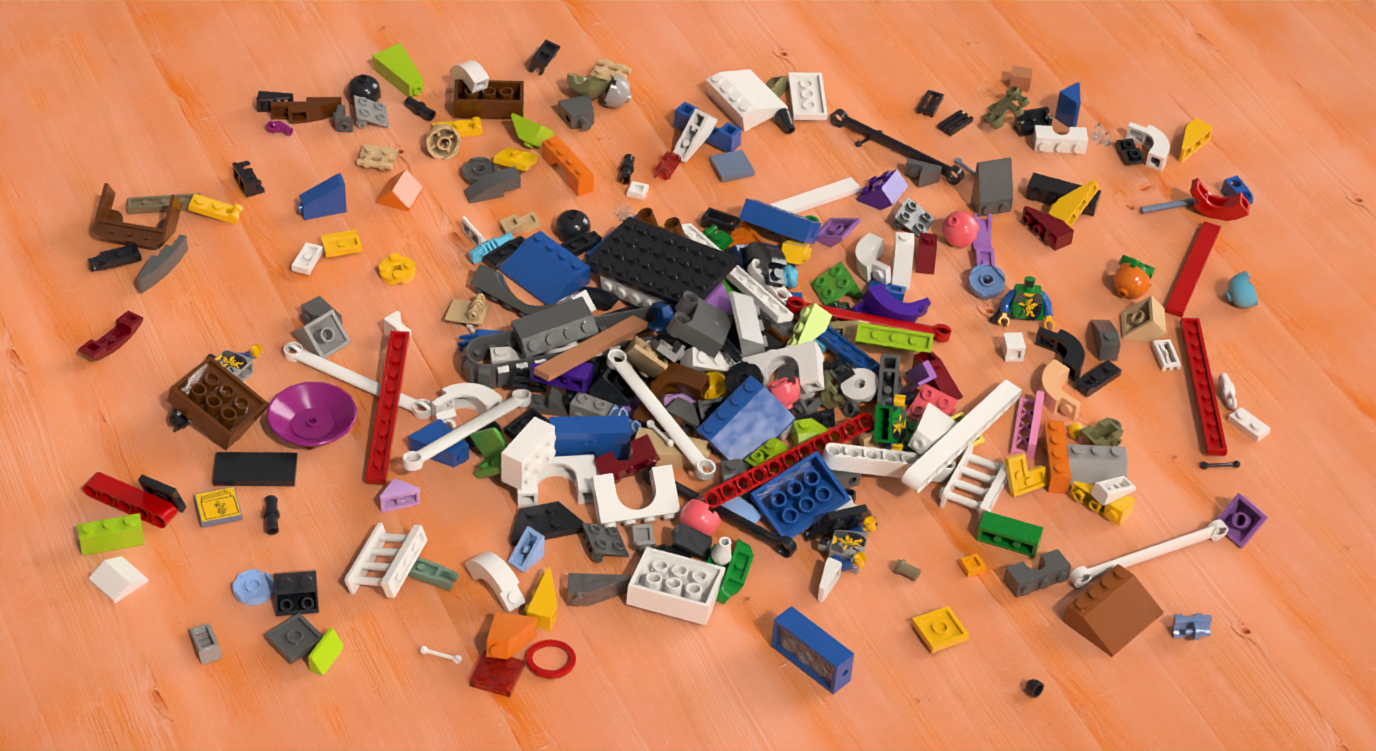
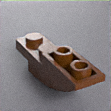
[271,97,342,124]

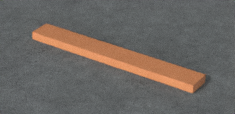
[534,315,648,382]

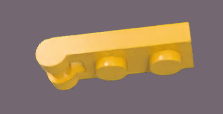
[432,117,483,137]
[188,193,243,224]

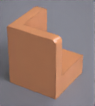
[1009,66,1033,92]

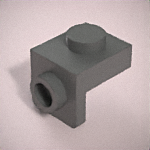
[333,105,353,133]
[791,397,823,418]

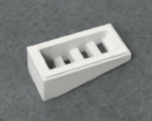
[1091,476,1137,505]
[818,557,842,603]

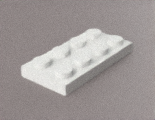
[788,72,828,121]

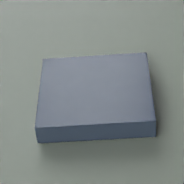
[709,150,755,182]

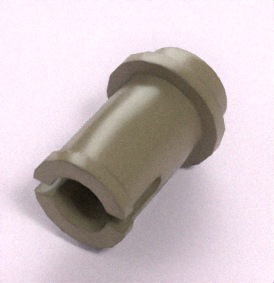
[893,559,921,581]

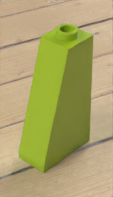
[372,43,423,97]

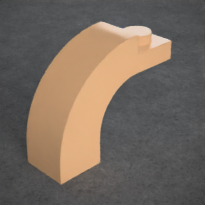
[1039,359,1081,420]

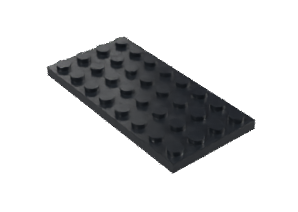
[584,217,740,305]

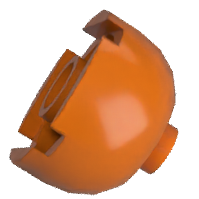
[1114,263,1151,299]

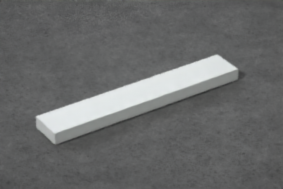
[770,177,861,214]

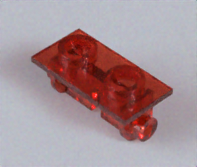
[654,147,681,180]

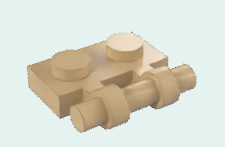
[589,59,632,81]
[357,144,399,171]

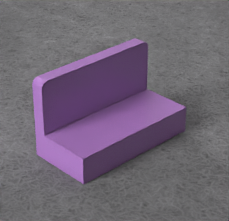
[901,360,937,394]

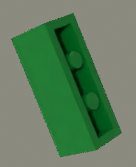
[976,511,1044,558]

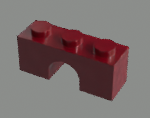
[594,434,661,484]

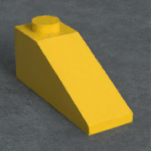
[1179,118,1213,163]
[1048,179,1100,227]

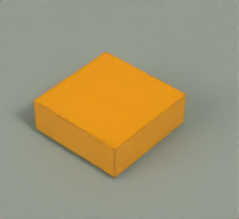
[958,553,986,578]

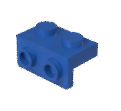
[647,302,674,334]

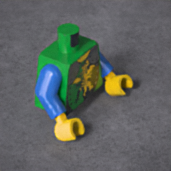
[997,276,1055,329]
[874,394,908,451]

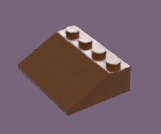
[167,356,269,450]

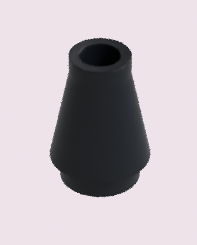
[775,108,795,134]

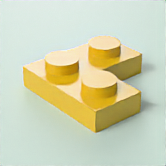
[1004,453,1048,497]

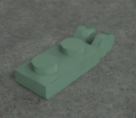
[407,557,459,591]

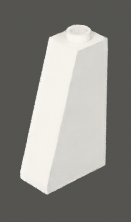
[908,403,958,456]

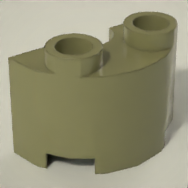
[819,370,847,410]
[1079,417,1124,446]

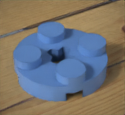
[968,264,1005,300]

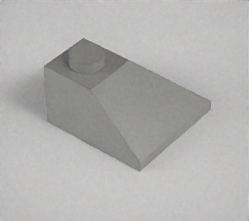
[294,309,351,359]

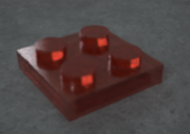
[470,650,525,698]

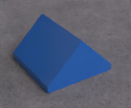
[1055,82,1081,128]

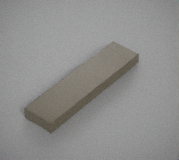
[127,193,201,214]

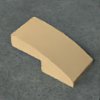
[500,211,542,234]

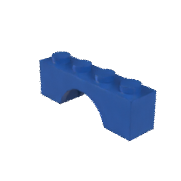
[674,102,742,152]

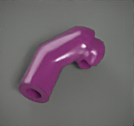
[266,121,293,136]

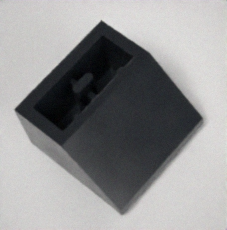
[273,569,319,616]

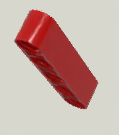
[83,472,178,528]

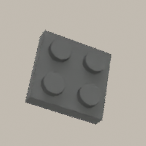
[265,613,323,664]

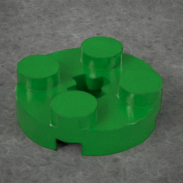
[1118,254,1155,279]

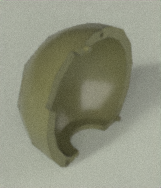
[567,73,610,100]

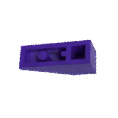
[530,362,593,394]

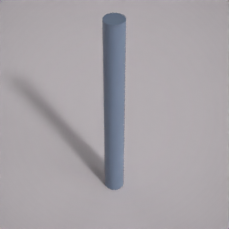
[1140,198,1195,214]

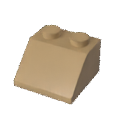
[1121,295,1166,342]

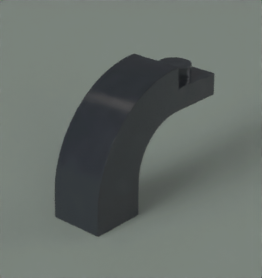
[743,241,787,288]
[1035,327,1085,381]

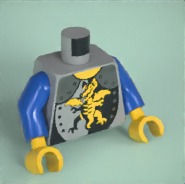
[205,343,264,382]
[818,516,877,574]

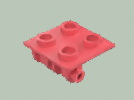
[907,384,958,422]

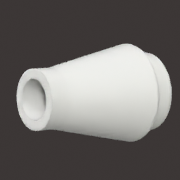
[711,537,732,565]

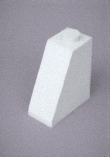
[891,232,914,290]

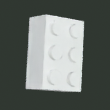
[501,417,556,491]

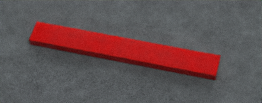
[1165,221,1221,317]

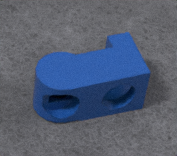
[1220,175,1253,205]

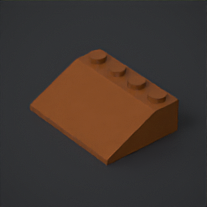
[1063,564,1163,657]

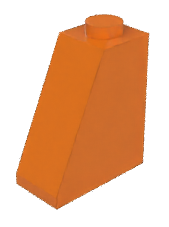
[486,612,537,659]

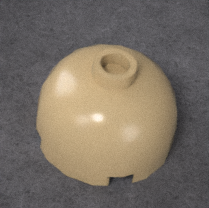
[425,124,462,160]

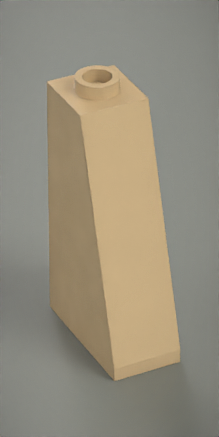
[629,427,710,469]

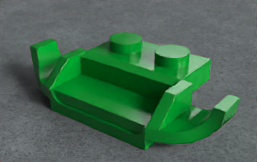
[706,539,754,604]

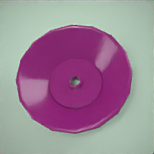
[266,382,357,446]

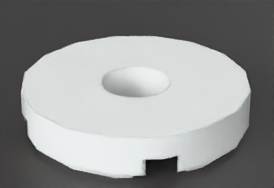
[841,368,879,403]

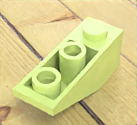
[787,303,832,346]

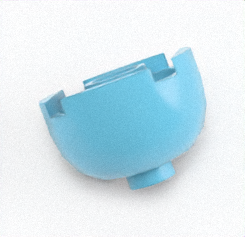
[1225,271,1258,308]

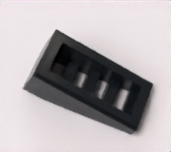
[256,91,294,112]
[701,207,741,231]

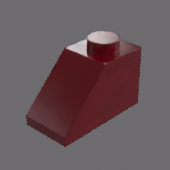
[916,233,937,275]

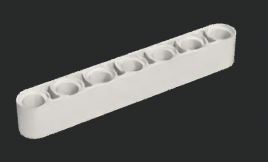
[822,443,955,483]

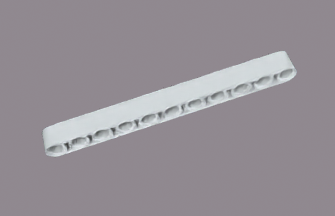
[901,379,1023,493]

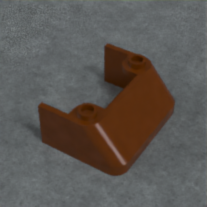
[93,183,182,248]

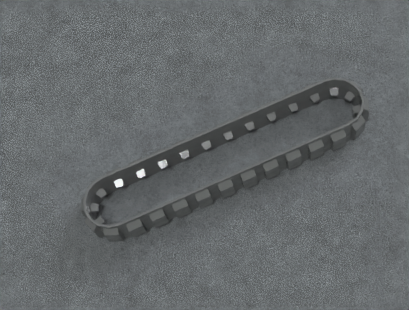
[461,304,690,389]

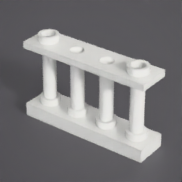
[939,443,1009,522]
[344,522,427,598]

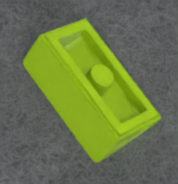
[308,627,344,676]

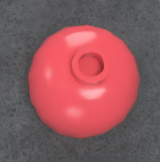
[942,211,980,248]
[767,376,801,409]
[679,499,721,536]

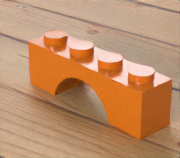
[542,136,594,197]
[1041,420,1071,494]

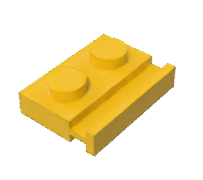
[320,230,362,258]

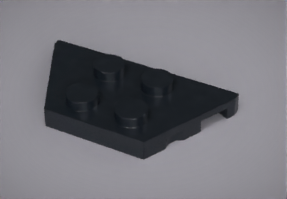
[511,501,584,547]
[803,504,878,542]

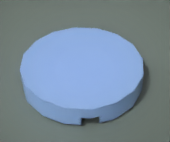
[232,569,275,606]

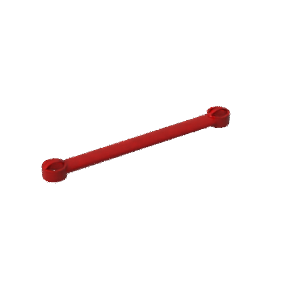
[785,296,952,342]

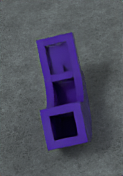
[862,284,931,323]

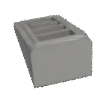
[189,623,222,664]

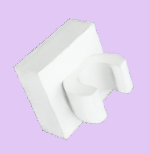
[432,408,457,430]

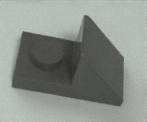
[905,158,942,188]
[529,386,570,417]

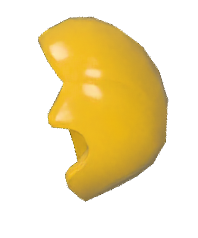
[703,372,728,400]

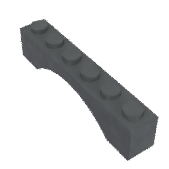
[470,264,558,316]

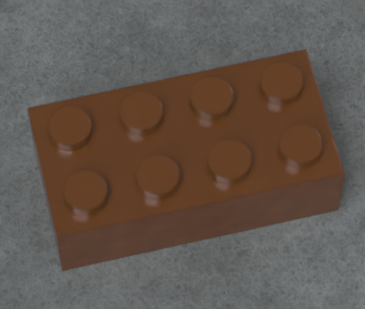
[454,80,524,119]

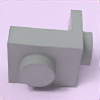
[631,524,656,553]

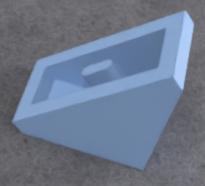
[508,526,545,572]

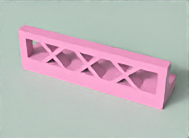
[1011,391,1045,459]

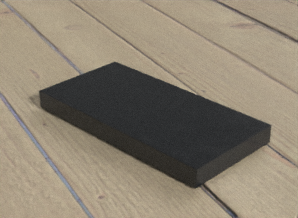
[213,452,298,486]

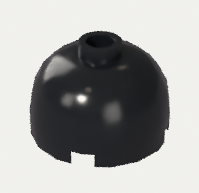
[346,74,381,105]
[555,209,591,242]

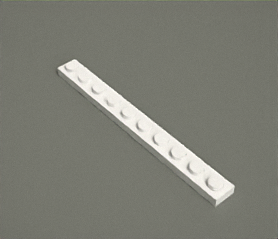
[681,223,794,323]

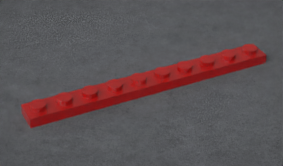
[1180,318,1228,456]
[365,331,410,484]

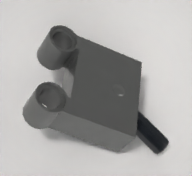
[666,291,743,363]

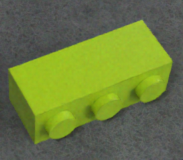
[77,513,145,556]

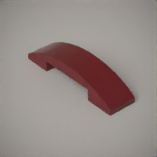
[78,310,143,359]

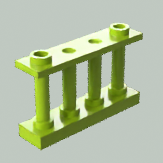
[855,322,934,353]

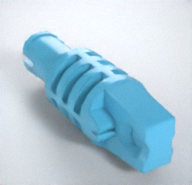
[468,232,514,264]

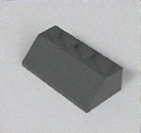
[511,296,599,358]

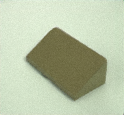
[765,76,789,98]

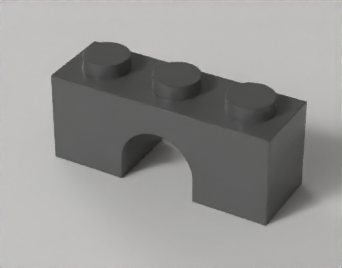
[1003,549,1071,598]

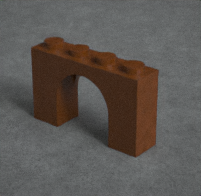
[631,359,710,432]

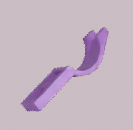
[973,213,995,282]

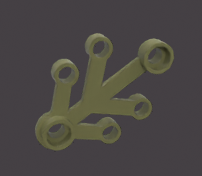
[983,86,1030,130]

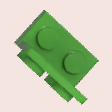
[811,261,864,306]
[470,427,507,479]

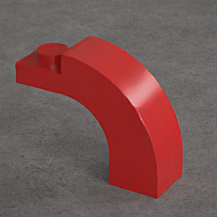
[1190,178,1250,221]

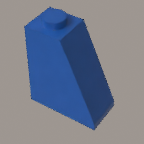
[297,173,347,220]
[408,419,469,468]

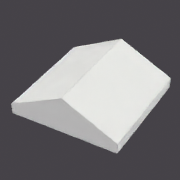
[88,556,148,603]

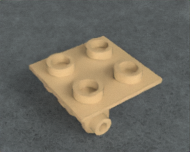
[445,293,490,325]

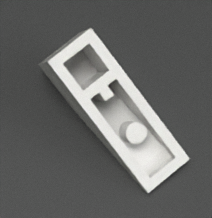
[671,108,718,163]

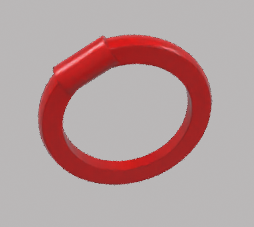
[526,639,576,679]

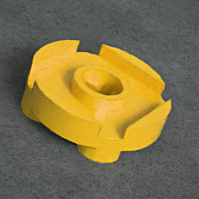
[379,253,416,285]

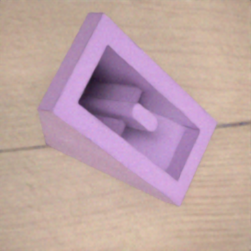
[380,478,421,513]

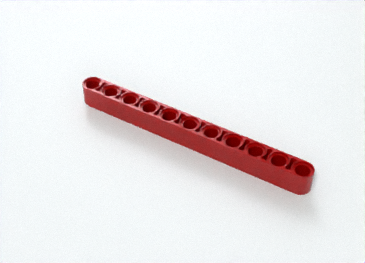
[696,413,873,510]

